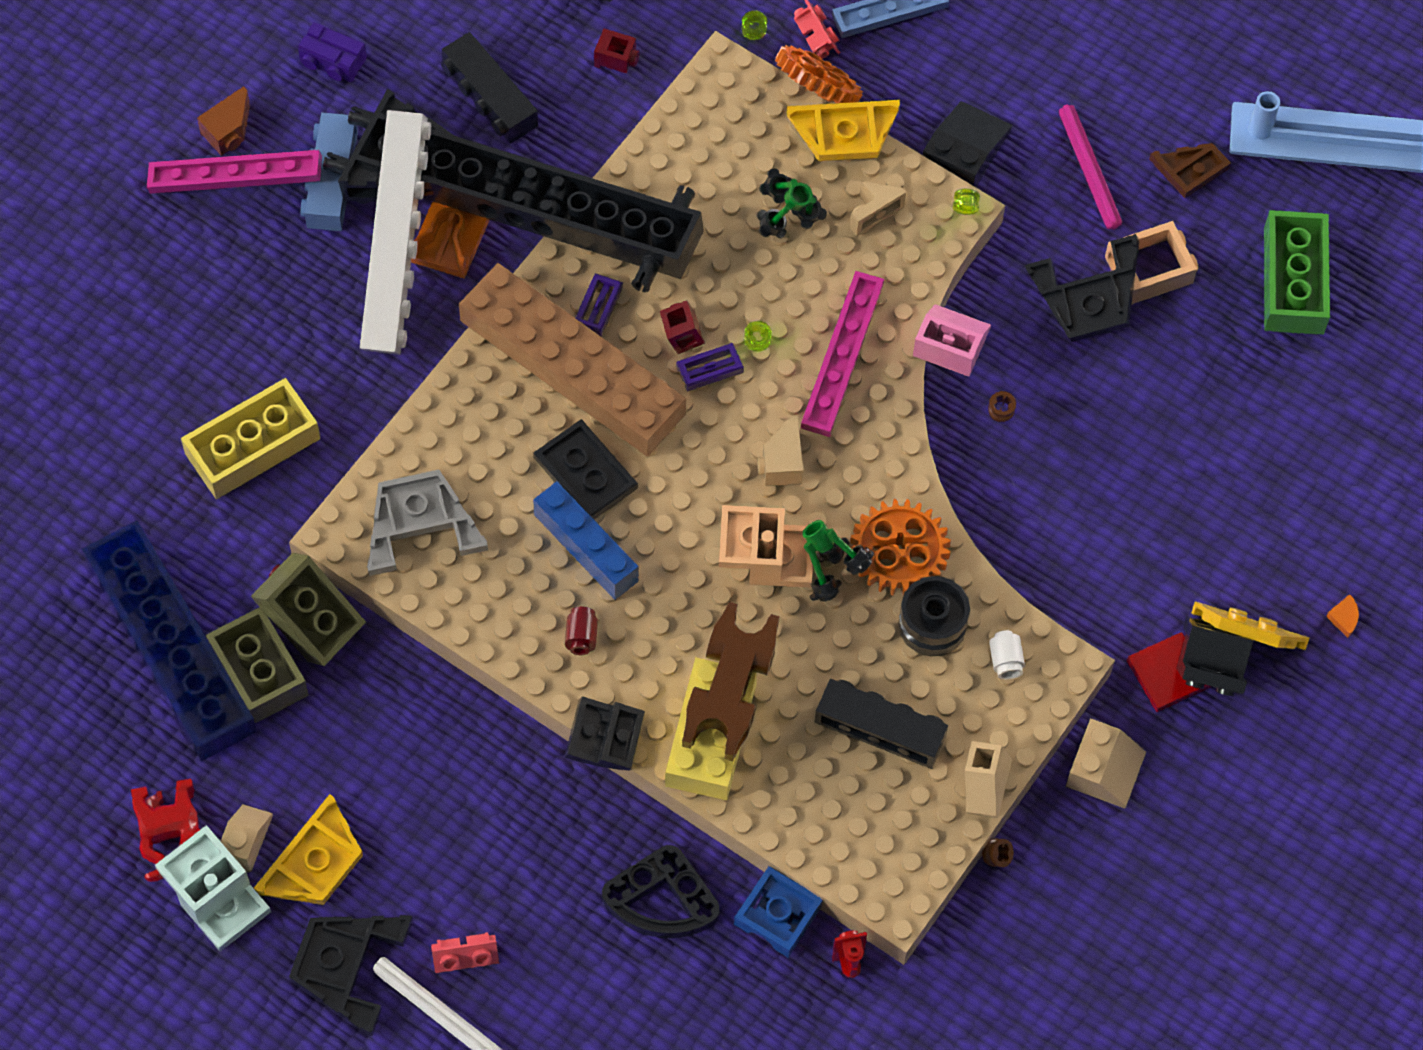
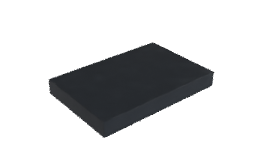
[533,419,638,519]

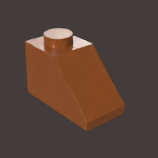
[197,86,250,156]

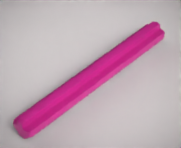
[1059,104,1122,230]

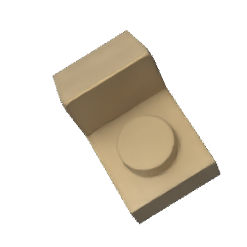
[850,182,906,237]

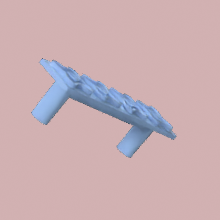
[1229,91,1423,173]

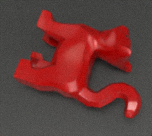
[131,778,200,882]

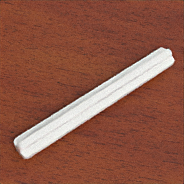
[373,957,502,1050]

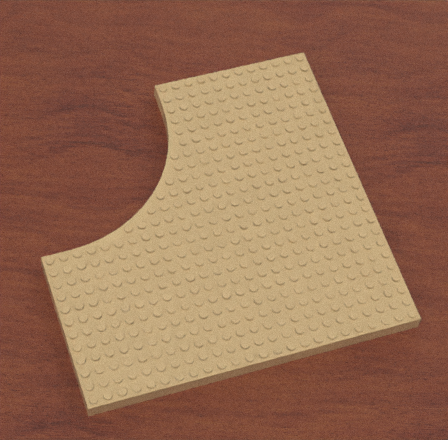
[289,31,1115,965]

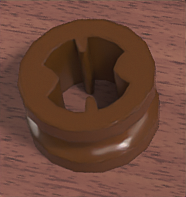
[988,391,1016,422]
[982,838,1014,867]

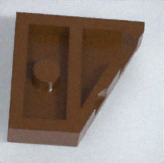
[1149,143,1231,198]

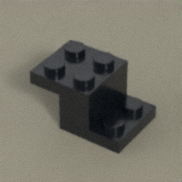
[1176,616,1253,697]

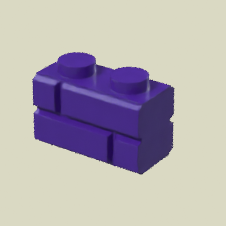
[298,22,367,83]

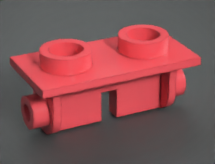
[794,0,841,59]
[431,932,499,973]

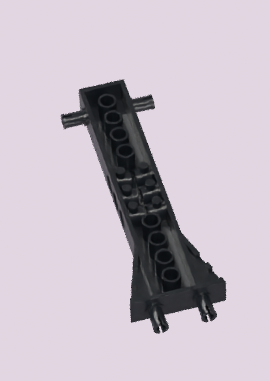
[323,89,704,293]

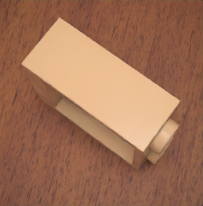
[1105,221,1198,304]

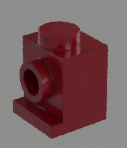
[594,28,640,74]
[660,300,705,355]

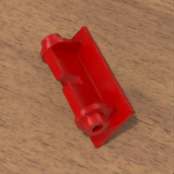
[832,930,867,978]

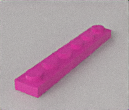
[147,150,322,194]
[801,271,884,437]

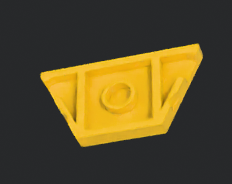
[787,100,900,161]
[1191,601,1309,650]
[254,794,363,905]

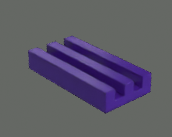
[575,273,623,336]
[676,343,744,392]

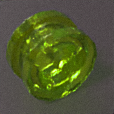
[741,11,767,40]
[953,188,980,215]
[744,321,771,352]

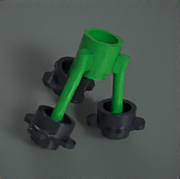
[757,168,827,239]
[802,520,874,602]

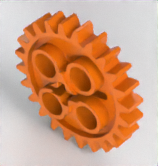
[775,45,863,103]
[850,499,951,596]

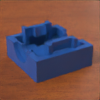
[734,866,823,958]

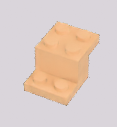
[719,505,813,588]

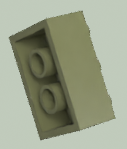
[250,553,366,666]
[206,607,309,724]

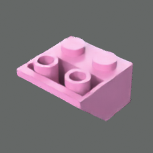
[913,304,991,377]

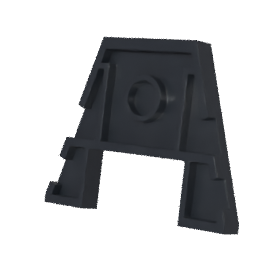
[1025,234,1139,342]
[289,915,413,1036]

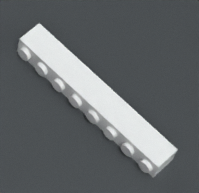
[360,110,431,355]

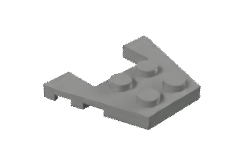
[367,470,488,576]

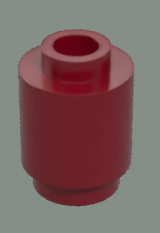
[564,606,598,656]

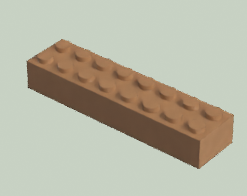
[459,263,686,457]

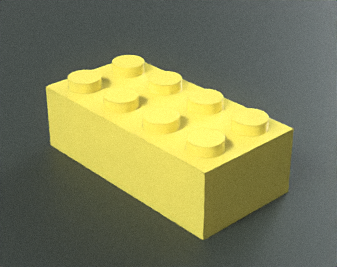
[181,378,320,500]
[665,657,757,800]

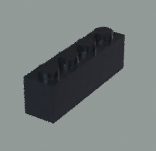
[441,32,538,144]
[814,678,948,769]

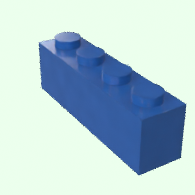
[533,481,639,600]

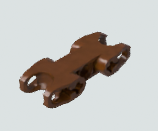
[682,602,780,762]

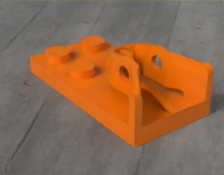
[411,201,490,279]

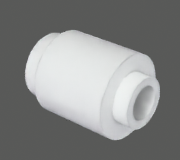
[989,630,1025,680]

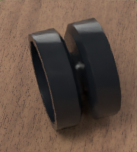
[898,576,970,657]

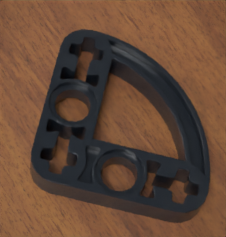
[602,845,720,938]

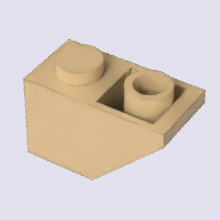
[965,741,1012,818]

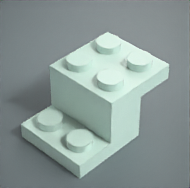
[155,825,271,952]

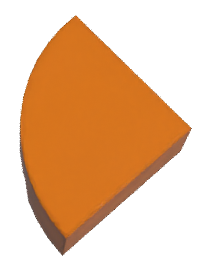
[1326,594,1359,638]

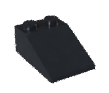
[923,101,1012,187]

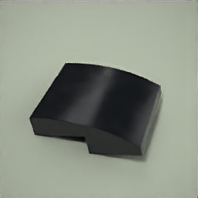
[564,696,645,771]

